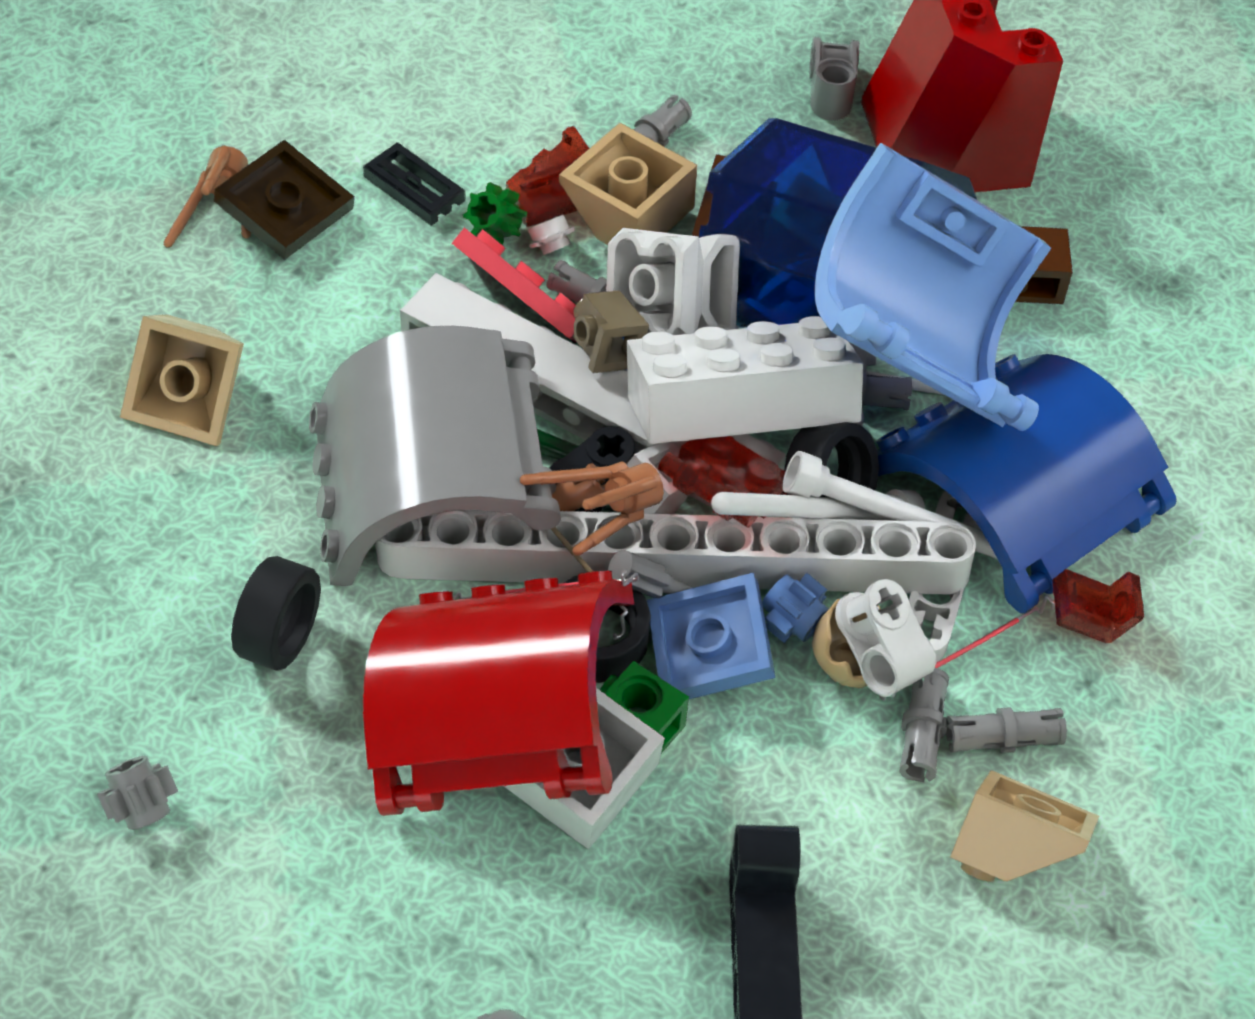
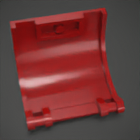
[363,571,634,816]

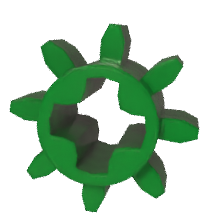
[463,182,528,245]

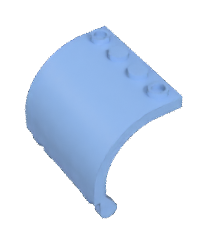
[815,143,1051,431]

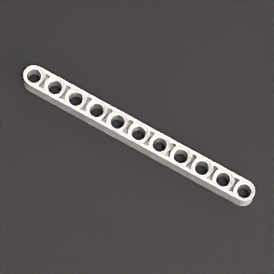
[375,510,976,595]

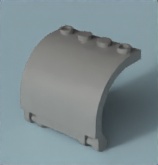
[309,325,561,586]

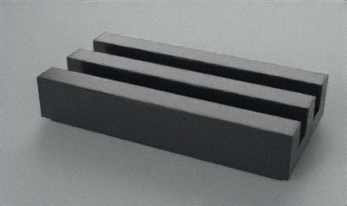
[363,142,466,226]

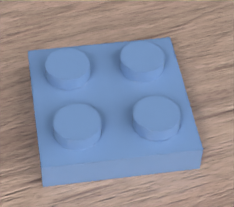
[647,572,776,699]

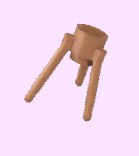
[164,146,251,248]
[520,461,664,556]

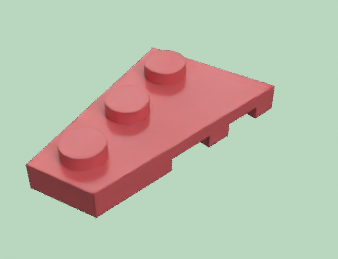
[452,227,577,344]

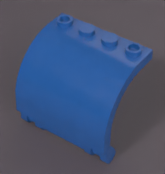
[876,354,1177,614]

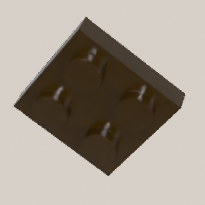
[214,139,355,260]

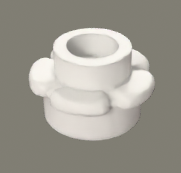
[528,214,575,255]

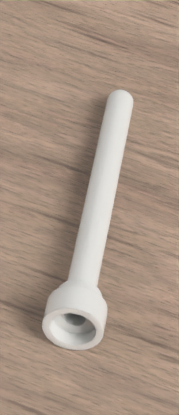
[783,451,997,559]
[711,489,925,521]

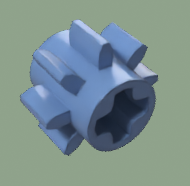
[762,573,829,643]

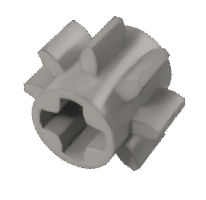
[97,756,178,830]

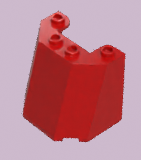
[861,0,1063,193]

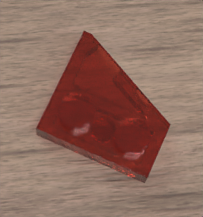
[506,125,590,228]

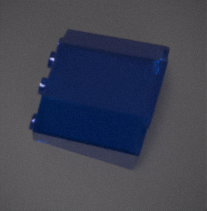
[699,118,978,327]

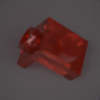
[1052,569,1144,643]

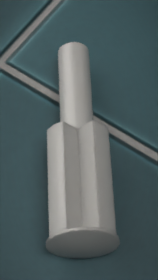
[608,550,694,598]

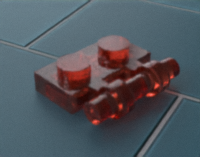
[658,436,791,528]

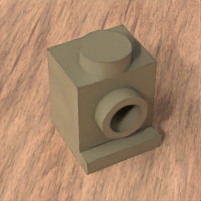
[573,290,649,374]

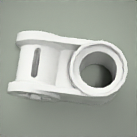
[835,579,936,697]

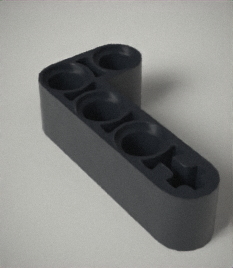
[729,825,802,1019]

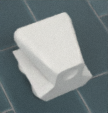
[606,228,740,335]

